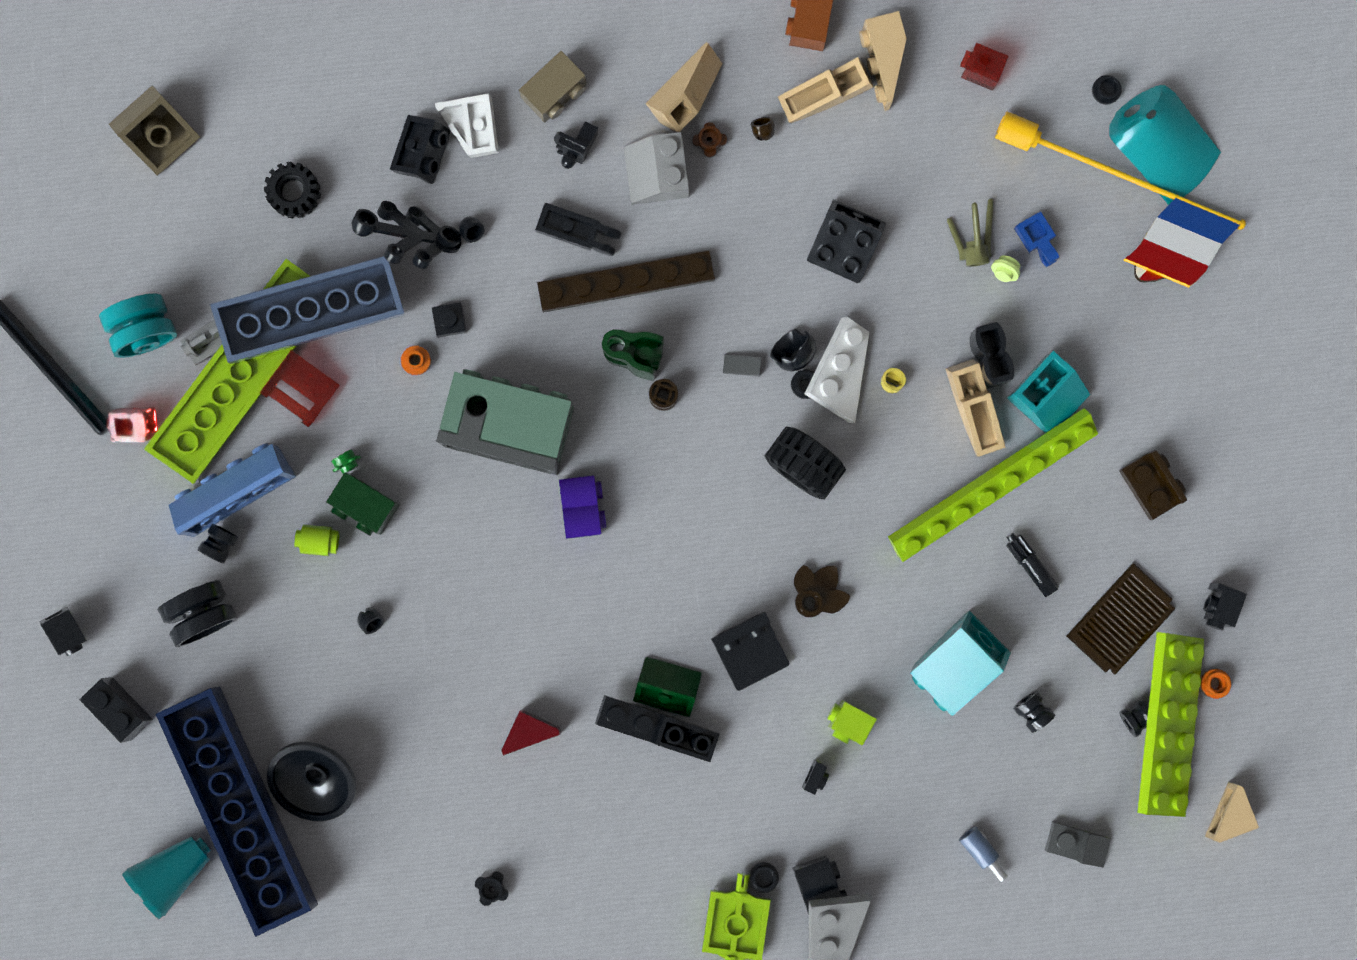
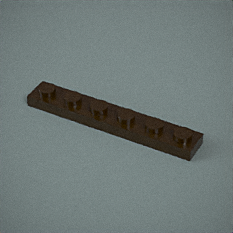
[537,251,715,313]

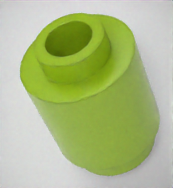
[294,524,340,556]

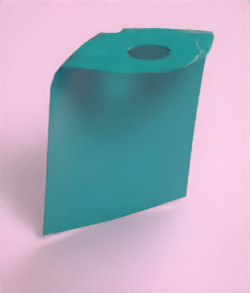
[1109,85,1221,205]

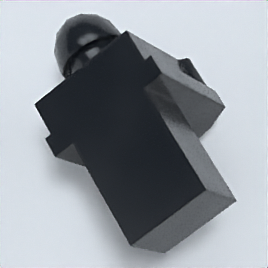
[554,121,598,169]

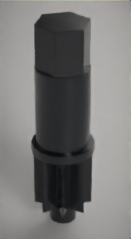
[1006,533,1059,597]

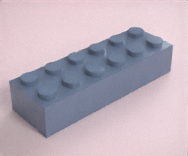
[210,256,404,364]

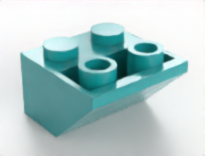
[1007,350,1091,433]

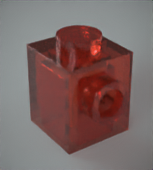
[960,43,1009,91]

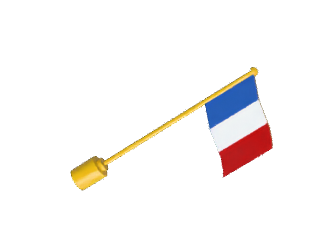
[994,111,1246,288]

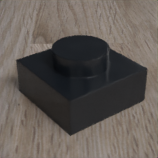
[432,302,467,338]
[802,760,829,795]

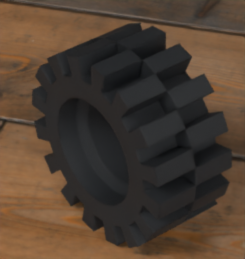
[264,162,321,219]

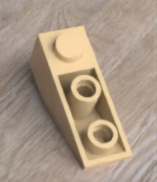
[859,11,907,111]
[645,42,723,132]

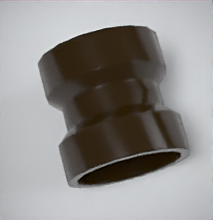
[649,379,678,411]

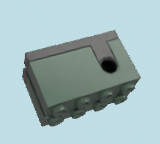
[436,369,575,476]

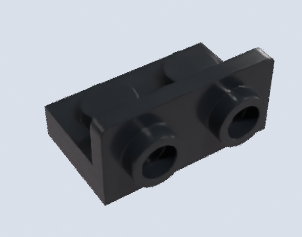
[390,115,450,184]

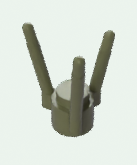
[947,199,993,267]

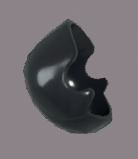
[770,329,817,372]

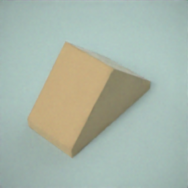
[1205,782,1259,843]

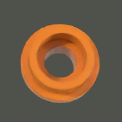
[401,346,431,375]
[1201,669,1231,699]

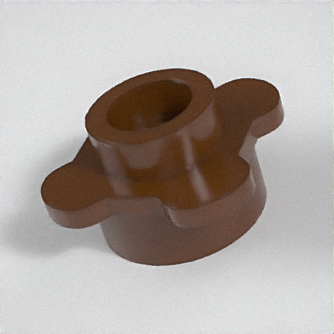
[692,122,727,157]

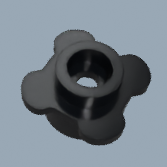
[475,872,509,906]

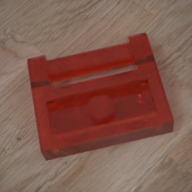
[259,350,340,427]

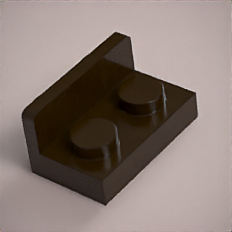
[1119,450,1187,520]

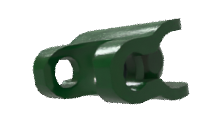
[602,329,664,381]

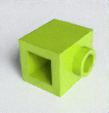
[827,700,877,746]

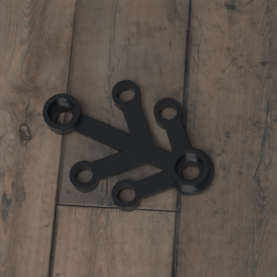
[351,201,462,269]

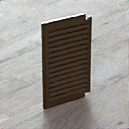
[1066,563,1175,675]

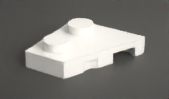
[435,93,499,158]

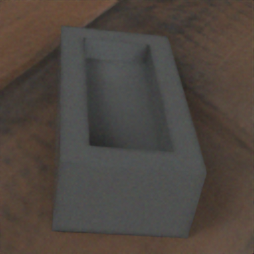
[723,355,761,377]

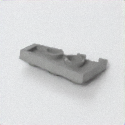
[809,894,871,960]

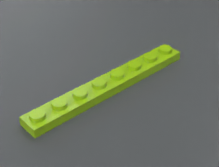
[888,408,1098,562]

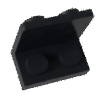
[807,199,886,283]
[711,612,789,691]

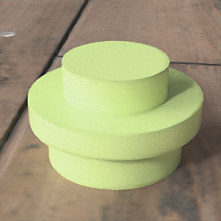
[991,255,1021,282]

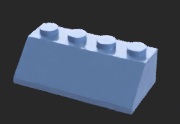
[168,443,296,537]

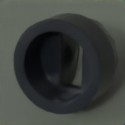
[459,216,485,243]
[357,608,384,634]

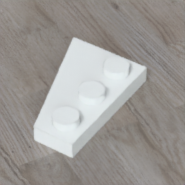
[804,317,869,423]

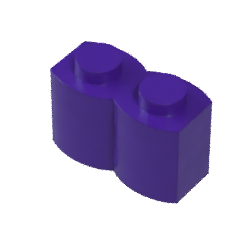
[559,475,607,539]

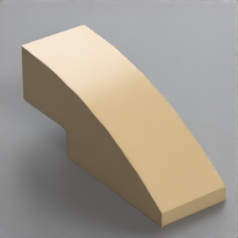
[778,57,874,123]
[945,359,1006,457]

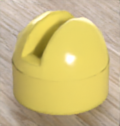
[881,368,906,394]

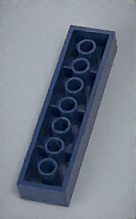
[155,686,318,937]

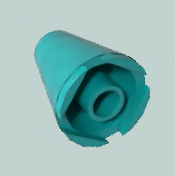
[122,836,211,919]

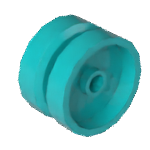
[99,293,177,358]

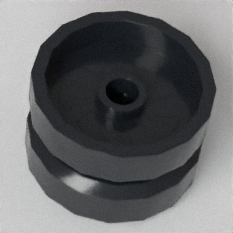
[157,580,237,647]

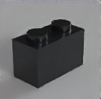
[79,677,153,743]

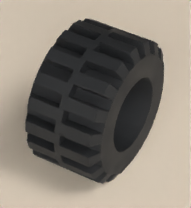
[764,426,846,500]

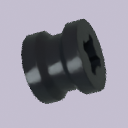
[1119,700,1148,737]

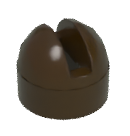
[750,117,775,141]

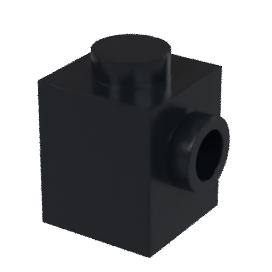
[39,607,87,656]

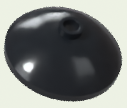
[267,742,356,821]

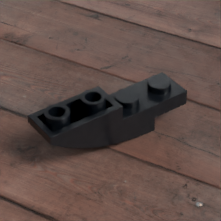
[595,695,720,762]

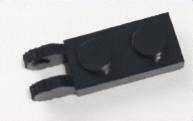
[535,203,621,256]

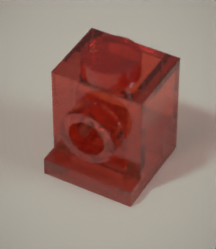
[107,407,157,442]

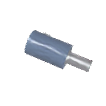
[959,826,1008,882]

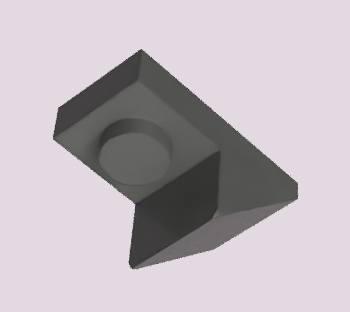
[1045,821,1111,868]

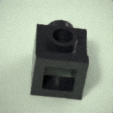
[1203,583,1247,631]

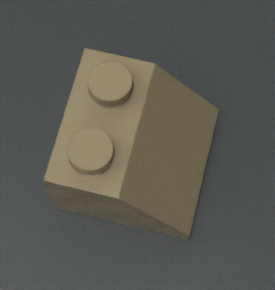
[109,85,200,176]

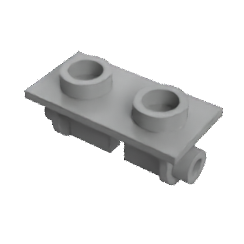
[180,319,222,365]

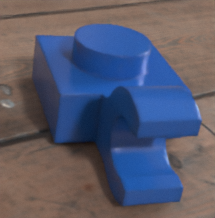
[1014,211,1059,267]

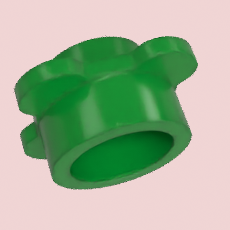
[331,449,361,474]

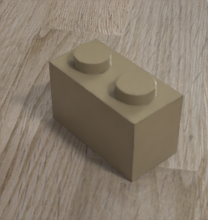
[519,51,587,123]

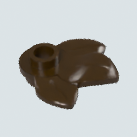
[794,565,850,617]

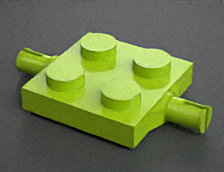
[702,873,771,960]

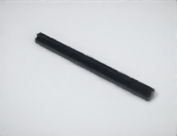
[0,300,112,435]

